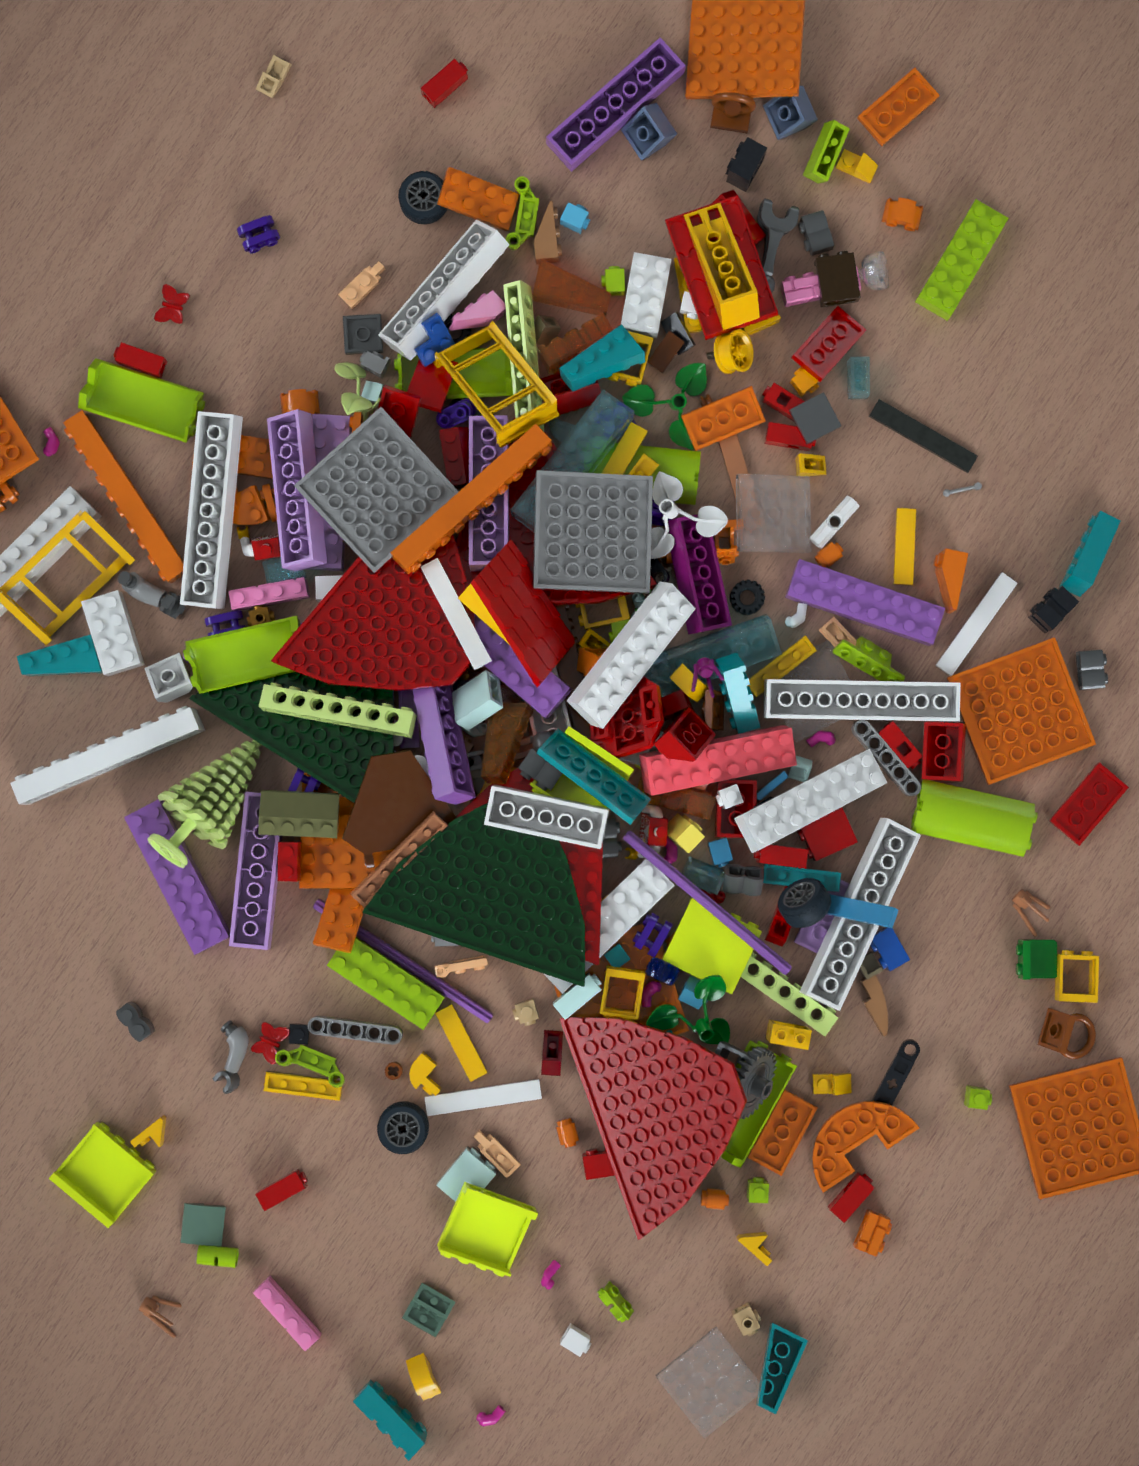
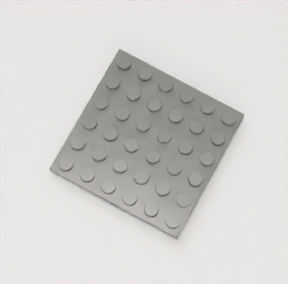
[294,407,459,573]
[533,470,653,593]

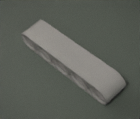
[851,720,921,796]
[308,1016,403,1045]

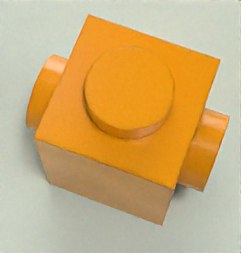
[790,367,820,397]

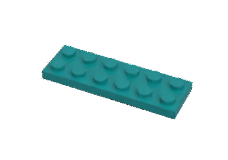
[537,729,651,825]

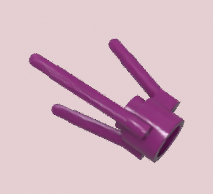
[691,658,724,698]

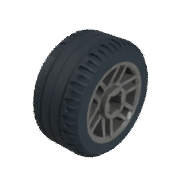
[398,171,448,225]
[778,878,831,928]
[377,1101,429,1154]

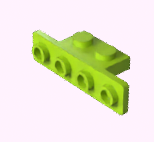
[833,636,905,682]

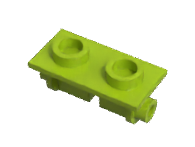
[597,1281,634,1323]

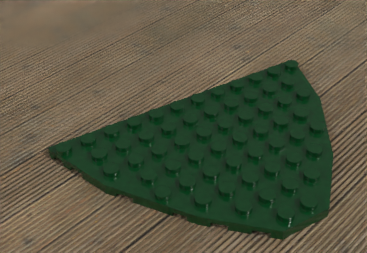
[189,672,394,803]
[362,803,585,987]

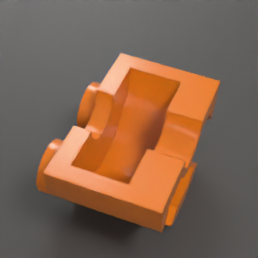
[881,198,923,231]
[280,389,320,414]

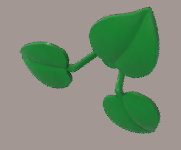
[622,363,707,450]
[646,975,730,1045]

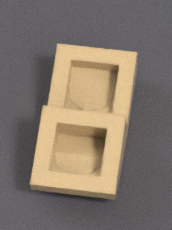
[256,55,292,98]

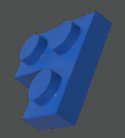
[414,313,455,367]

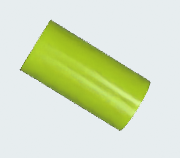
[197,1245,239,1268]

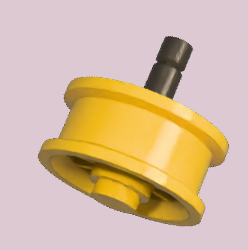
[707,329,754,374]

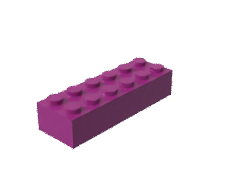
[664,514,732,635]

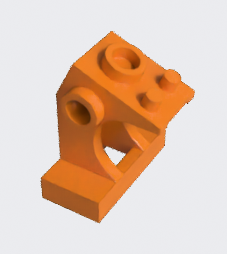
[714,519,744,565]

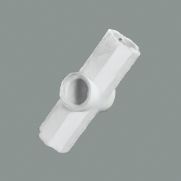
[809,495,860,549]

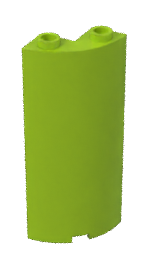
[394,348,513,399]
[78,358,205,443]
[581,440,701,505]
[183,615,301,694]
[911,779,1038,857]
[721,1040,797,1168]

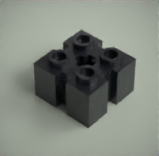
[1028,586,1079,633]

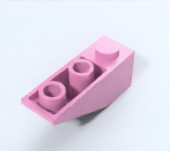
[449,290,506,330]

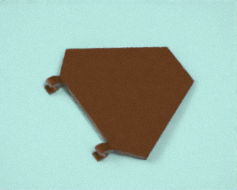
[342,750,457,868]

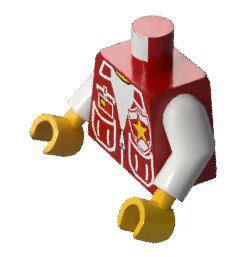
[237,525,281,560]
[625,804,668,860]

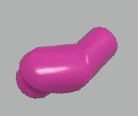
[43,427,60,457]
[806,731,836,748]
[664,836,678,864]
[642,981,662,1007]
[541,1260,561,1290]
[476,1405,506,1427]

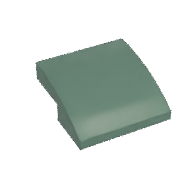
[180,1203,226,1246]
[402,1283,455,1338]

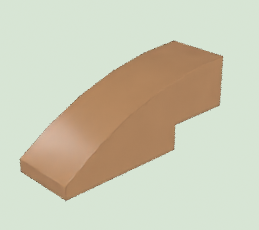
[860,975,888,1036]

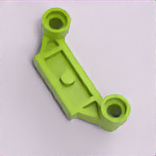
[506,176,540,250]
[275,1045,345,1088]

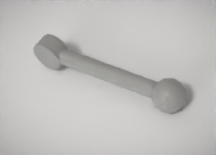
[943,482,982,497]

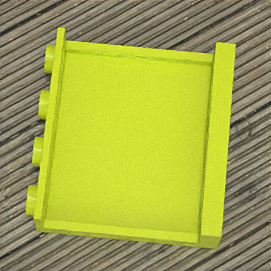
[530,726,634,808]
[661,897,762,994]
[49,1122,156,1228]
[437,1181,538,1277]

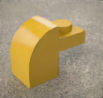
[409,1051,442,1096]
[406,1353,441,1401]

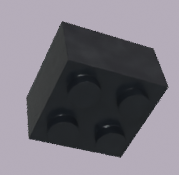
[725,137,767,192]

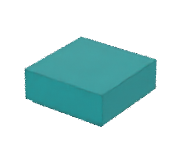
[604,944,630,967]

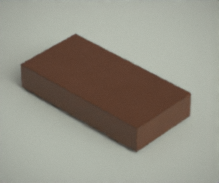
[648,331,685,373]

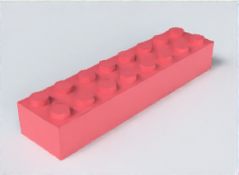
[639,725,797,796]

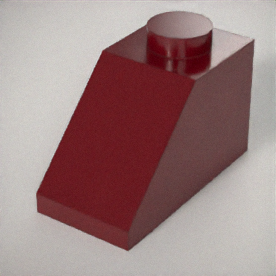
[541,1030,563,1076]

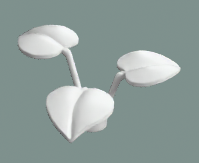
[651,471,728,559]

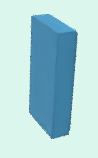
[757,771,788,801]

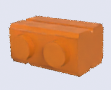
[853,1209,892,1257]

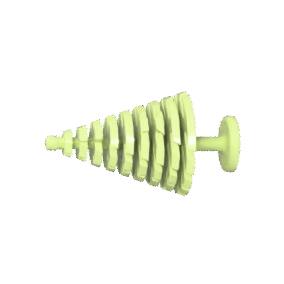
[147,739,262,868]

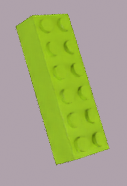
[915,199,1009,321]
[327,937,446,1030]

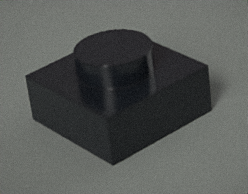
[289,1024,309,1045]

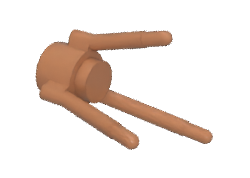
[1012,889,1050,937]
[139,1295,181,1338]

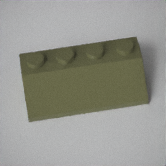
[258,790,340,838]

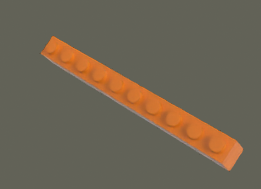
[63,410,184,583]
[390,424,552,574]

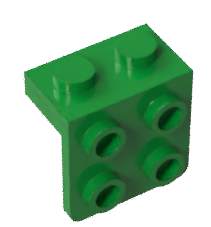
[1016,939,1057,980]

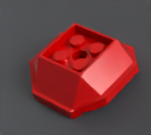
[589,676,664,758]

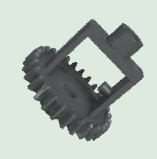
[715,1041,777,1119]

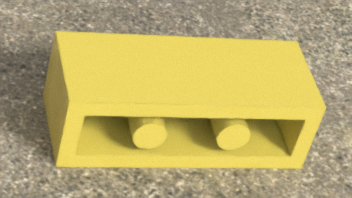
[667,813,705,854]

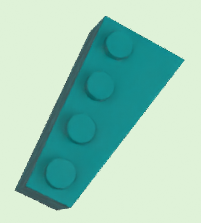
[560,324,646,392]
[1059,511,1121,597]
[17,635,103,676]
[715,653,760,734]
[756,1323,808,1414]
[353,1380,427,1461]

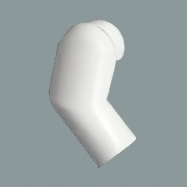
[785,603,807,628]

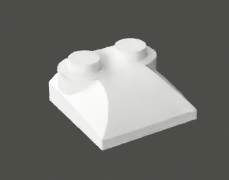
[144,653,193,703]

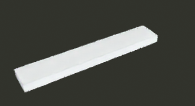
[421,558,492,670]
[935,572,1017,676]
[425,1079,542,1116]

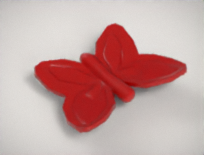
[154,284,190,324]
[251,1022,290,1065]

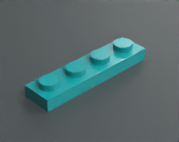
[763,864,841,892]

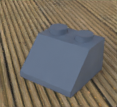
[763,86,818,140]
[621,103,677,161]

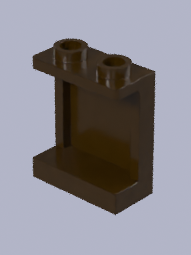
[814,251,861,307]

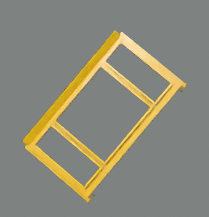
[433,321,559,448]
[0,510,135,646]

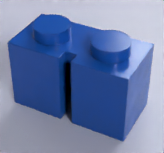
[870,927,910,971]

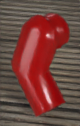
[701,888,726,904]

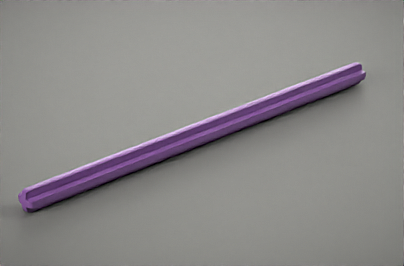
[623,830,792,975]
[313,899,493,1023]

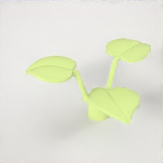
[334,362,382,422]

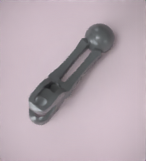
[757,198,799,293]
[467,731,553,771]

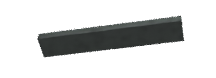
[869,399,978,473]

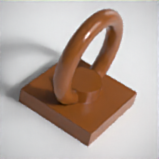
[710,92,756,134]
[672,690,724,731]
[1037,1008,1096,1059]

